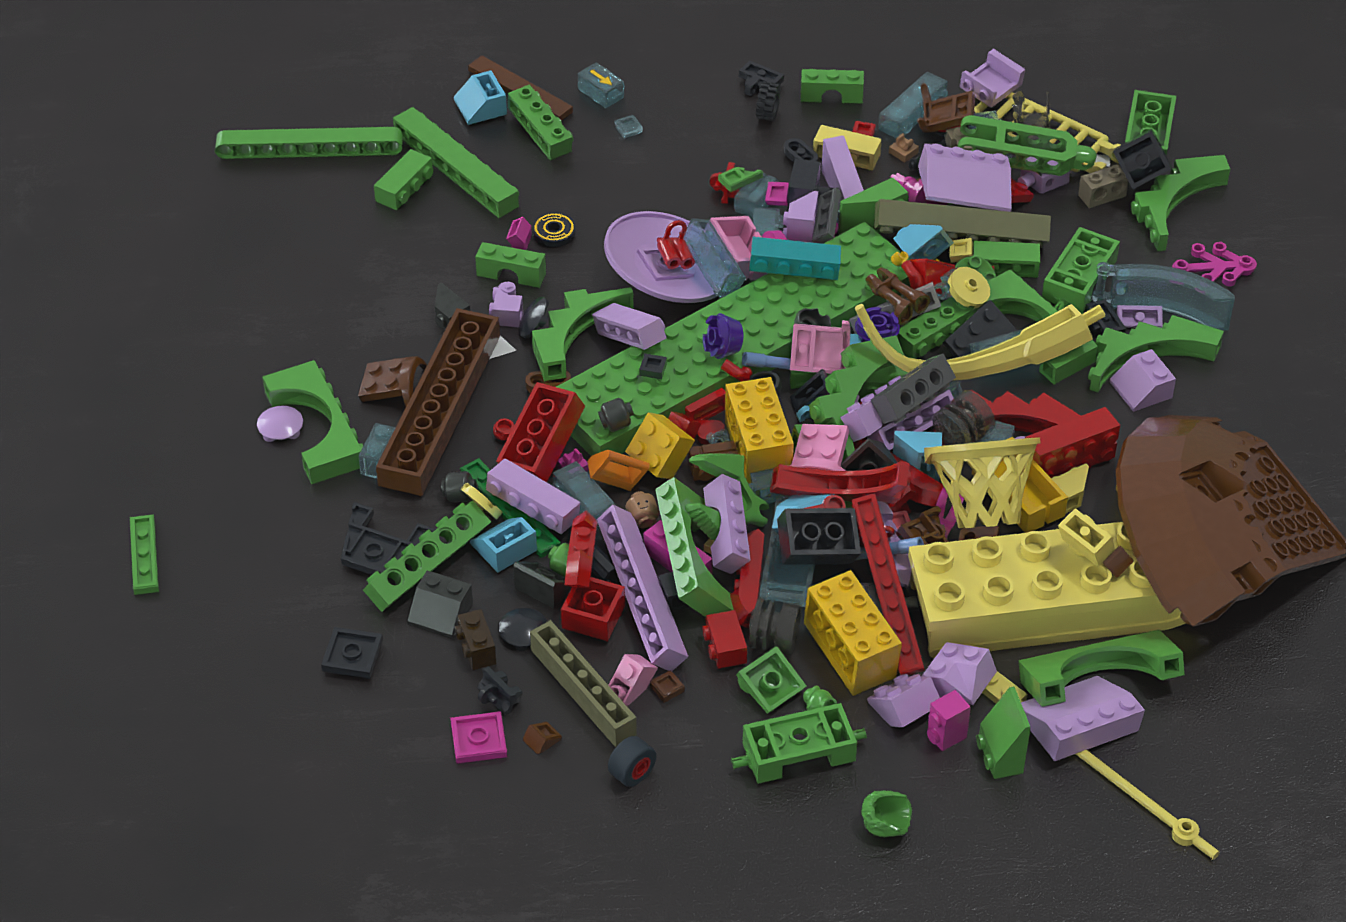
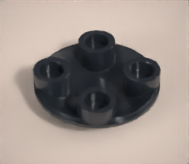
[519,297,549,339]
[499,608,547,651]

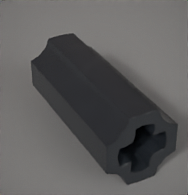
[592,544,618,583]

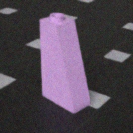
[822,135,864,208]

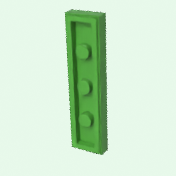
[130,514,159,595]

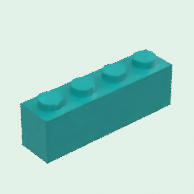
[749,237,841,280]

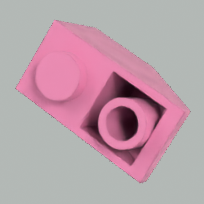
[608,654,658,706]

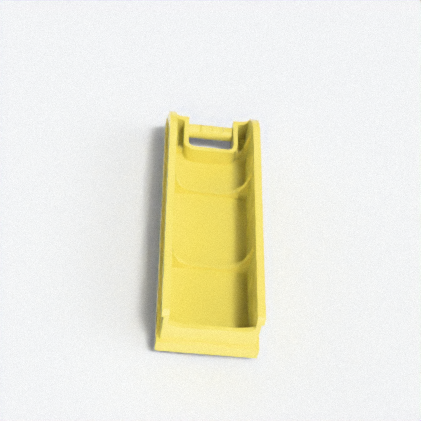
[908,522,1185,658]

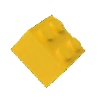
[625,412,695,479]

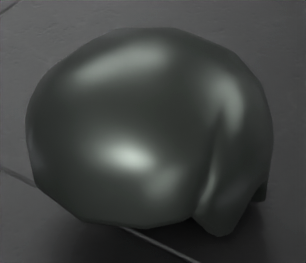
[794,308,831,327]

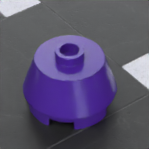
[855,307,900,342]
[703,313,744,359]

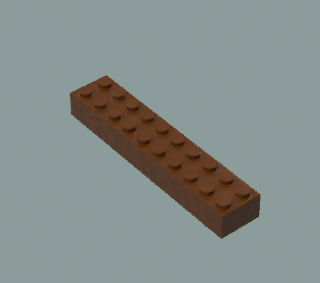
[376,308,500,496]

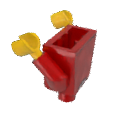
[891,252,955,300]

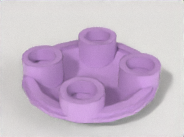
[257,406,303,442]

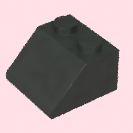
[407,570,473,638]

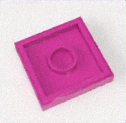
[451,711,507,764]

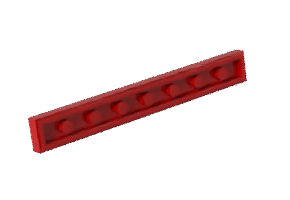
[852,493,925,676]

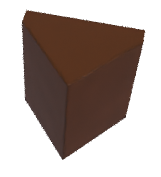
[1103,546,1134,578]

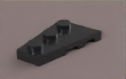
[942,300,1019,358]

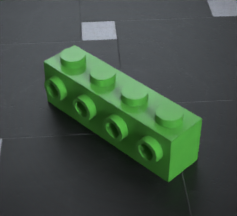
[508,84,573,160]
[897,296,979,359]

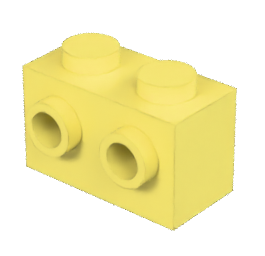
[1058,509,1115,567]

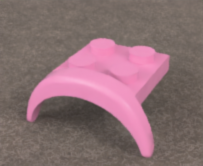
[790,320,850,374]
[790,424,849,471]

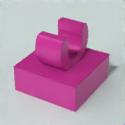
[765,182,789,206]
[557,448,589,480]

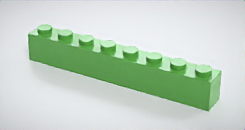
[393,107,519,218]

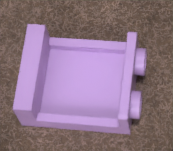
[959,49,1025,108]

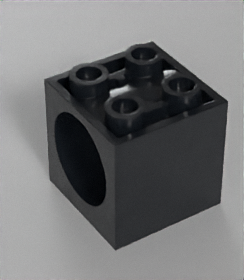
[1113,129,1172,189]

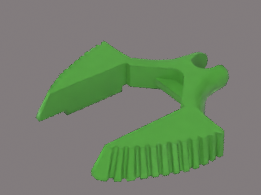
[685,453,769,541]

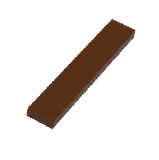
[468,56,573,121]

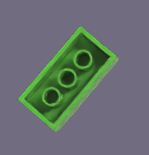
[1125,90,1176,155]

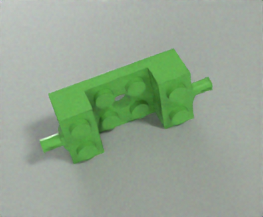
[1042,227,1120,314]
[731,703,867,784]

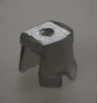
[1012,90,1050,140]

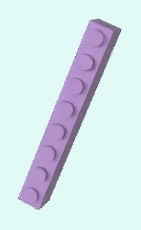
[597,505,688,671]

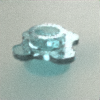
[706,429,730,444]

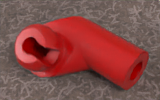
[721,359,752,382]

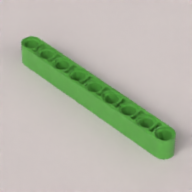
[215,127,403,159]

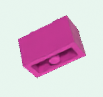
[927,690,971,751]

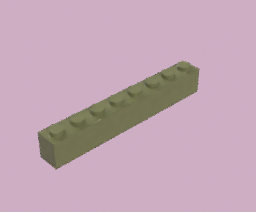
[874,199,1051,248]

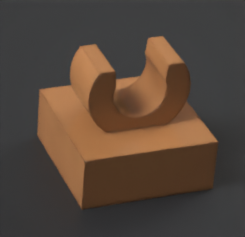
[889,133,919,163]

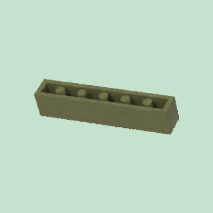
[530,620,637,747]

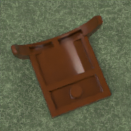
[917,83,975,133]
[358,356,427,407]

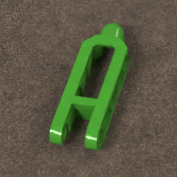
[958,115,1097,176]

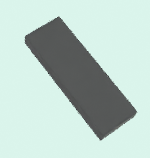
[812,187,841,244]

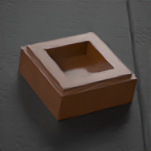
[650,670,685,703]

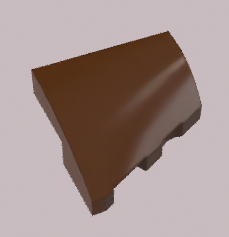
[897,506,949,545]

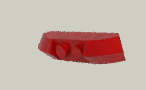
[854,439,944,507]
[565,510,598,588]
[730,529,764,629]

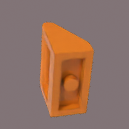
[587,450,650,491]

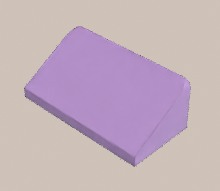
[1116,305,1163,328]

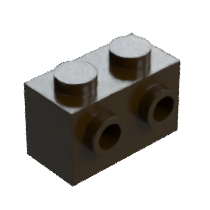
[455,609,497,670]

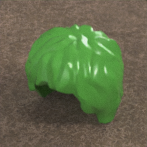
[861,791,912,837]

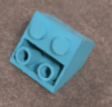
[454,71,507,125]
[893,431,942,482]
[470,517,537,573]

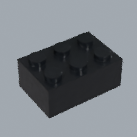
[777,508,861,565]

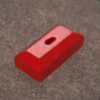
[685,388,726,421]

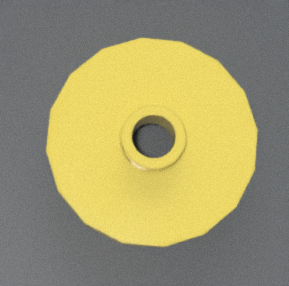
[948,267,990,308]
[461,483,502,520]

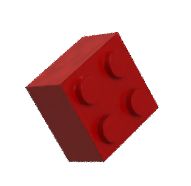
[561,577,625,641]

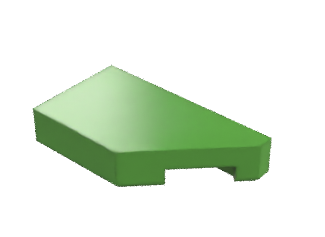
[718,167,763,192]

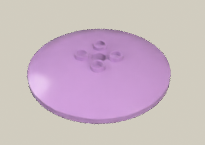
[604,211,729,303]

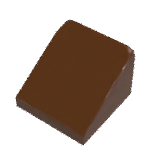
[523,722,562,754]

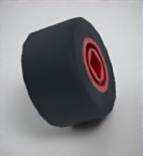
[608,736,657,787]

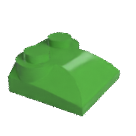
[736,646,807,714]

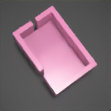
[703,216,768,281]

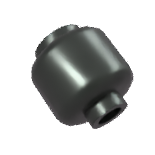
[598,398,634,432]
[441,471,478,502]

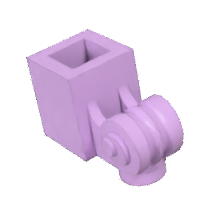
[489,282,523,327]

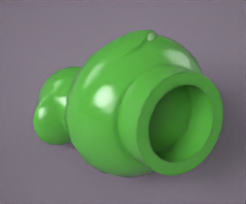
[803,686,837,711]

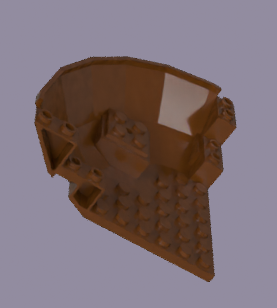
[1116,415,1346,627]

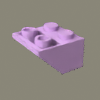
[867,674,940,727]

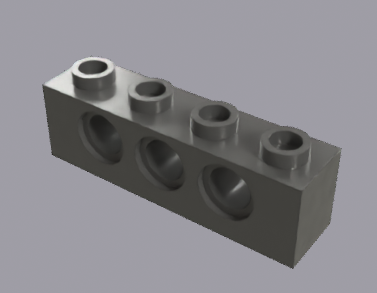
[870,353,956,424]

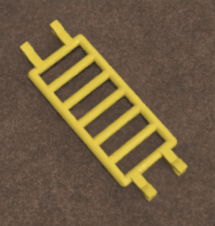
[974,92,1121,173]

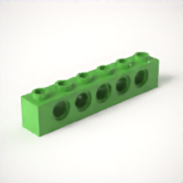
[363,500,491,612]

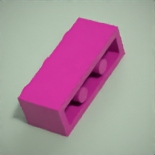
[643,520,712,574]

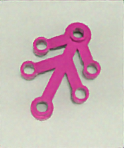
[1171,242,1257,288]

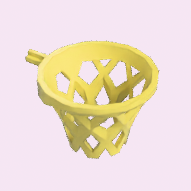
[924,437,1040,528]

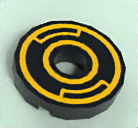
[533,213,576,247]

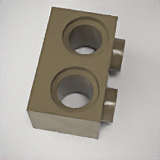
[1078,164,1128,208]

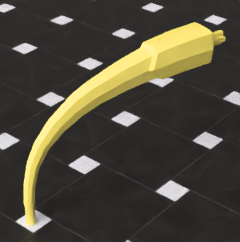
[855,304,1105,380]

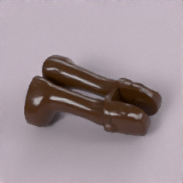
[866,267,930,325]

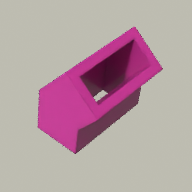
[506,217,532,250]

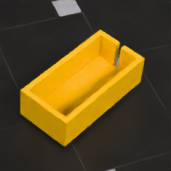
[972,437,1068,533]

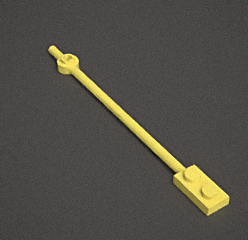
[982,671,1220,860]

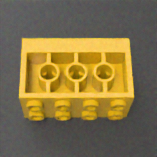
[725,377,794,489]
[804,570,902,696]

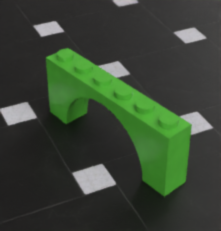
[979,269,1098,384]
[263,360,366,484]
[655,477,734,617]
[1019,630,1184,707]

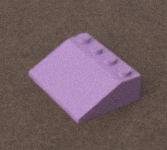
[918,144,1011,212]
[1021,676,1145,761]

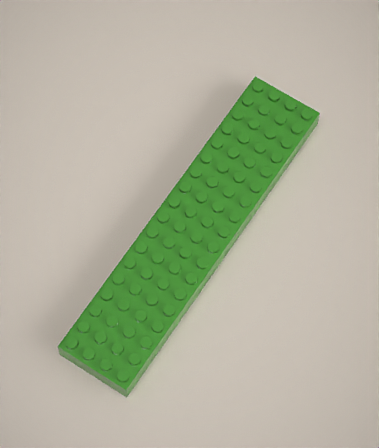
[556,222,910,456]

